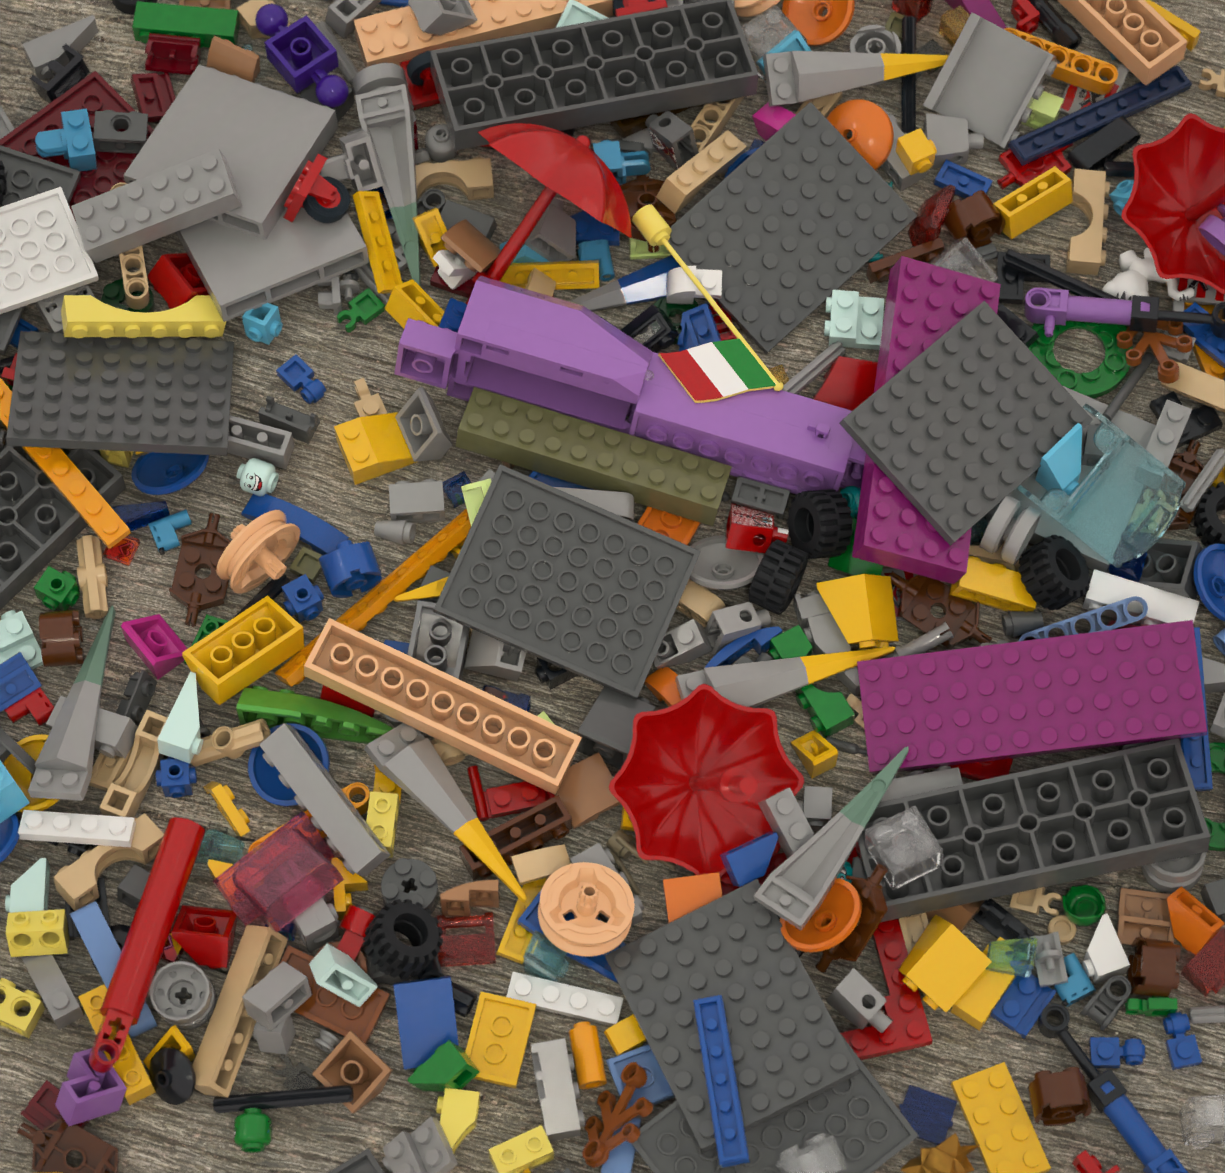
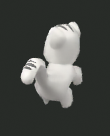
[1102,248,1195,301]

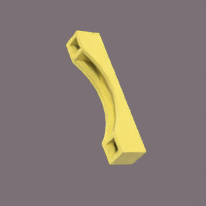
[61,295,227,338]
[436,1088,480,1153]

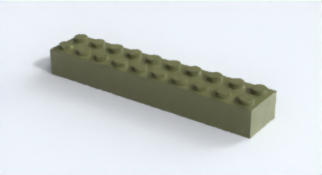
[455,387,732,526]

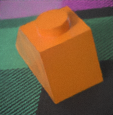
[1167,886,1225,956]

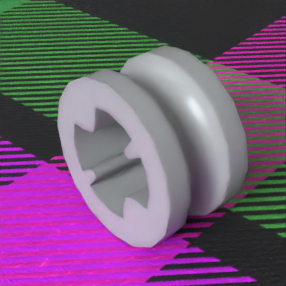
[313,1029,341,1054]

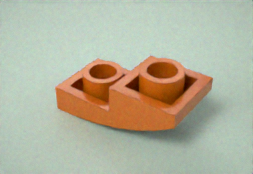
[644,667,681,707]

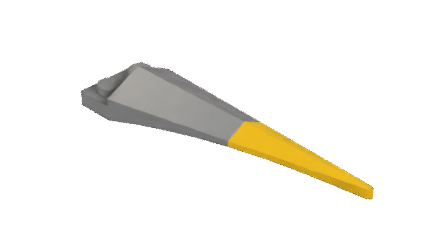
[763,51,949,107]
[675,646,896,708]
[364,723,527,902]

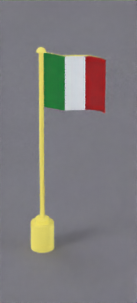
[632,205,783,403]

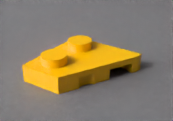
[203,781,250,837]

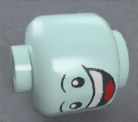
[237,458,279,496]

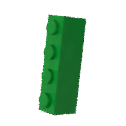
[132,1,240,48]

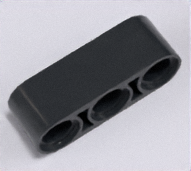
[1067,116,1141,171]

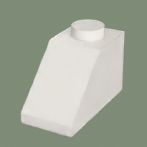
[1082,913,1130,984]

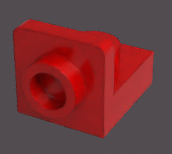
[1011,0,1040,35]
[1072,1150,1120,1173]

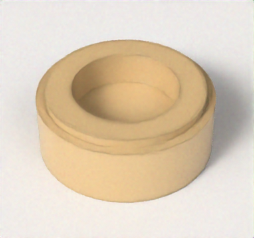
[1047,915,1076,945]

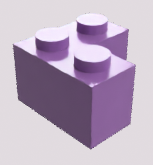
[55,1048,127,1126]

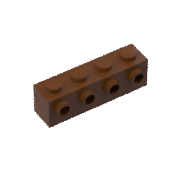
[459,795,572,881]

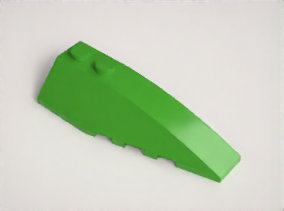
[236,686,394,744]

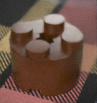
[944,190,1006,251]
[39,610,84,667]
[1127,937,1181,998]
[1028,1067,1092,1126]

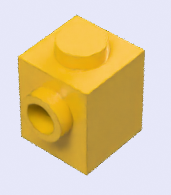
[896,128,937,175]

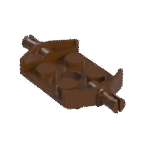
[620,174,676,253]
[1140,440,1204,538]
[169,513,231,627]
[889,571,992,649]
[815,864,888,973]
[17,1117,119,1173]

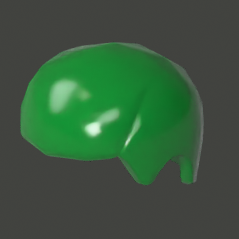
[1062,885,1106,927]

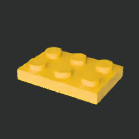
[465,992,536,1089]

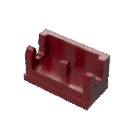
[145,33,201,75]

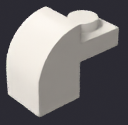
[666,266,722,304]

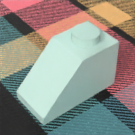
[5,858,50,913]
[309,943,378,1007]

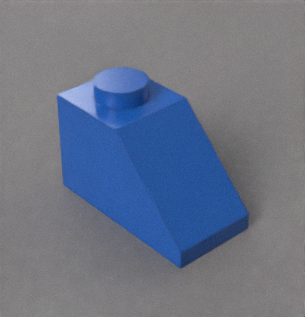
[720,832,779,887]

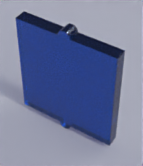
[899,1085,957,1145]

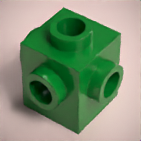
[34,566,80,611]

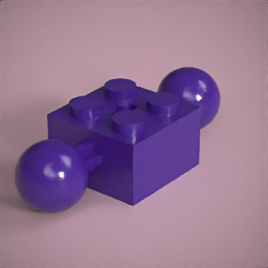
[255,4,349,108]

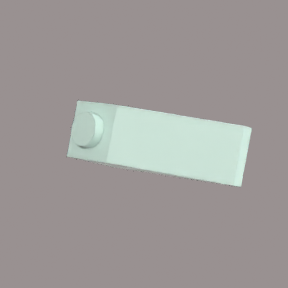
[157,671,203,763]

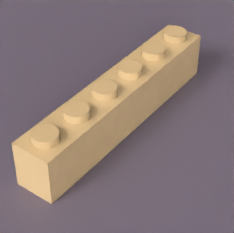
[192,925,288,1098]

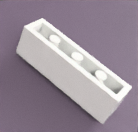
[1082,569,1200,626]

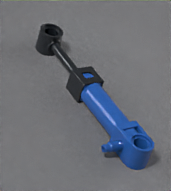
[1038,1004,1188,1173]

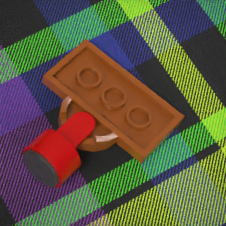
[279,903,391,1045]

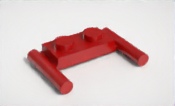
[467,766,555,821]

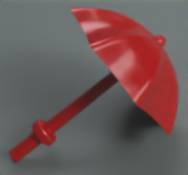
[1121,113,1225,294]
[465,123,632,304]
[609,684,804,878]

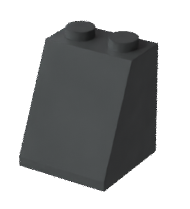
[577,687,656,769]

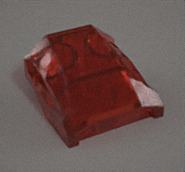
[908,185,956,247]

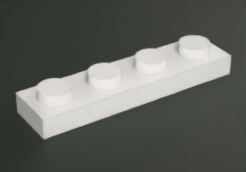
[18,810,136,847]
[506,972,624,1026]

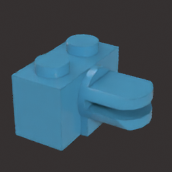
[35,109,97,171]
[593,140,651,185]

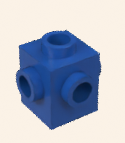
[282,574,324,623]
[156,757,197,798]

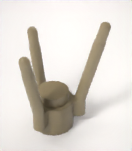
[606,829,676,894]

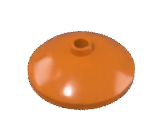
[782,0,855,46]
[826,99,894,170]
[780,878,862,952]

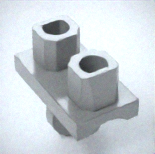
[318,274,360,315]
[1030,932,1068,988]

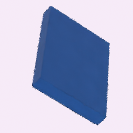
[393,976,459,1069]

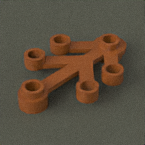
[1117,320,1193,384]
[582,1062,653,1168]

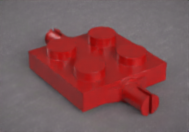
[997,143,1073,190]

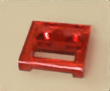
[436,912,496,967]

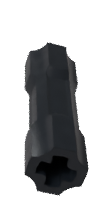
[1029,0,1082,50]

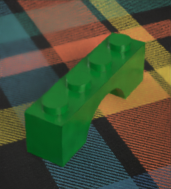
[768,625,855,739]

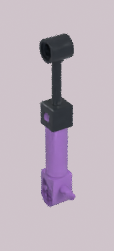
[1024,287,1225,339]

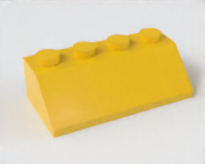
[182,595,304,706]

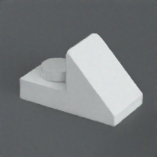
[433,250,476,289]

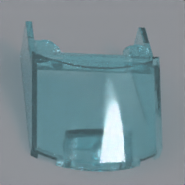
[1017,403,1186,568]

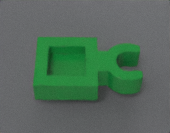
[337,288,385,333]
[1125,996,1178,1017]

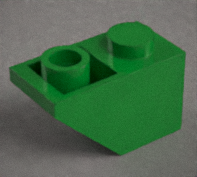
[407,1040,480,1092]

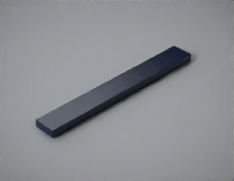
[1009,65,1192,166]

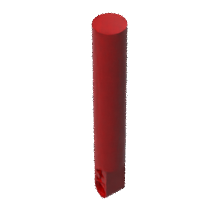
[89,817,205,1073]

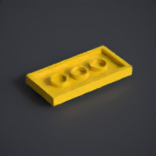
[951,1062,1051,1173]

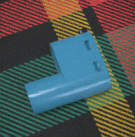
[576,239,615,281]
[148,509,192,555]
[1054,953,1096,1007]

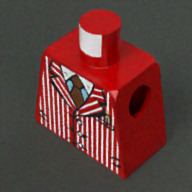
[725,503,789,553]

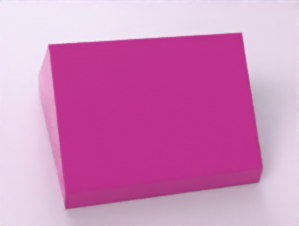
[121,614,188,679]

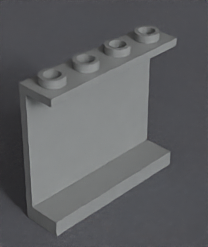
[923,13,1057,149]

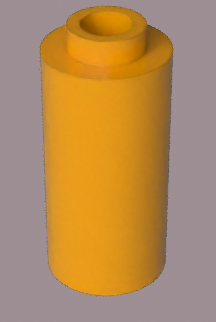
[569,1021,607,1089]

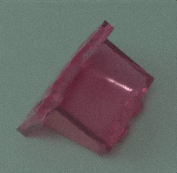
[213,811,344,933]

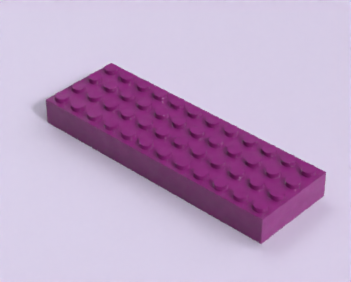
[852,256,1001,584]
[857,620,1207,775]

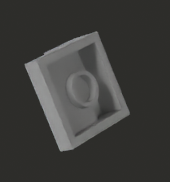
[382,1116,458,1173]

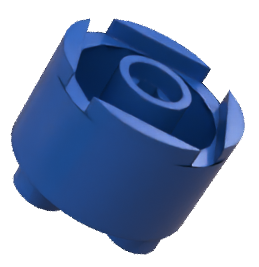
[319,540,382,598]

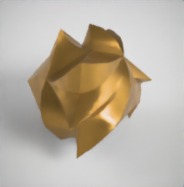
[900,1133,981,1173]

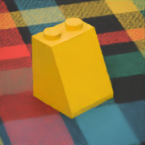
[816,574,899,649]
[898,915,992,1013]

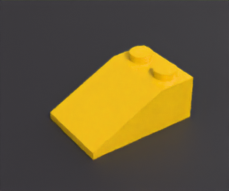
[334,412,419,485]

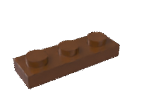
[866,237,945,283]

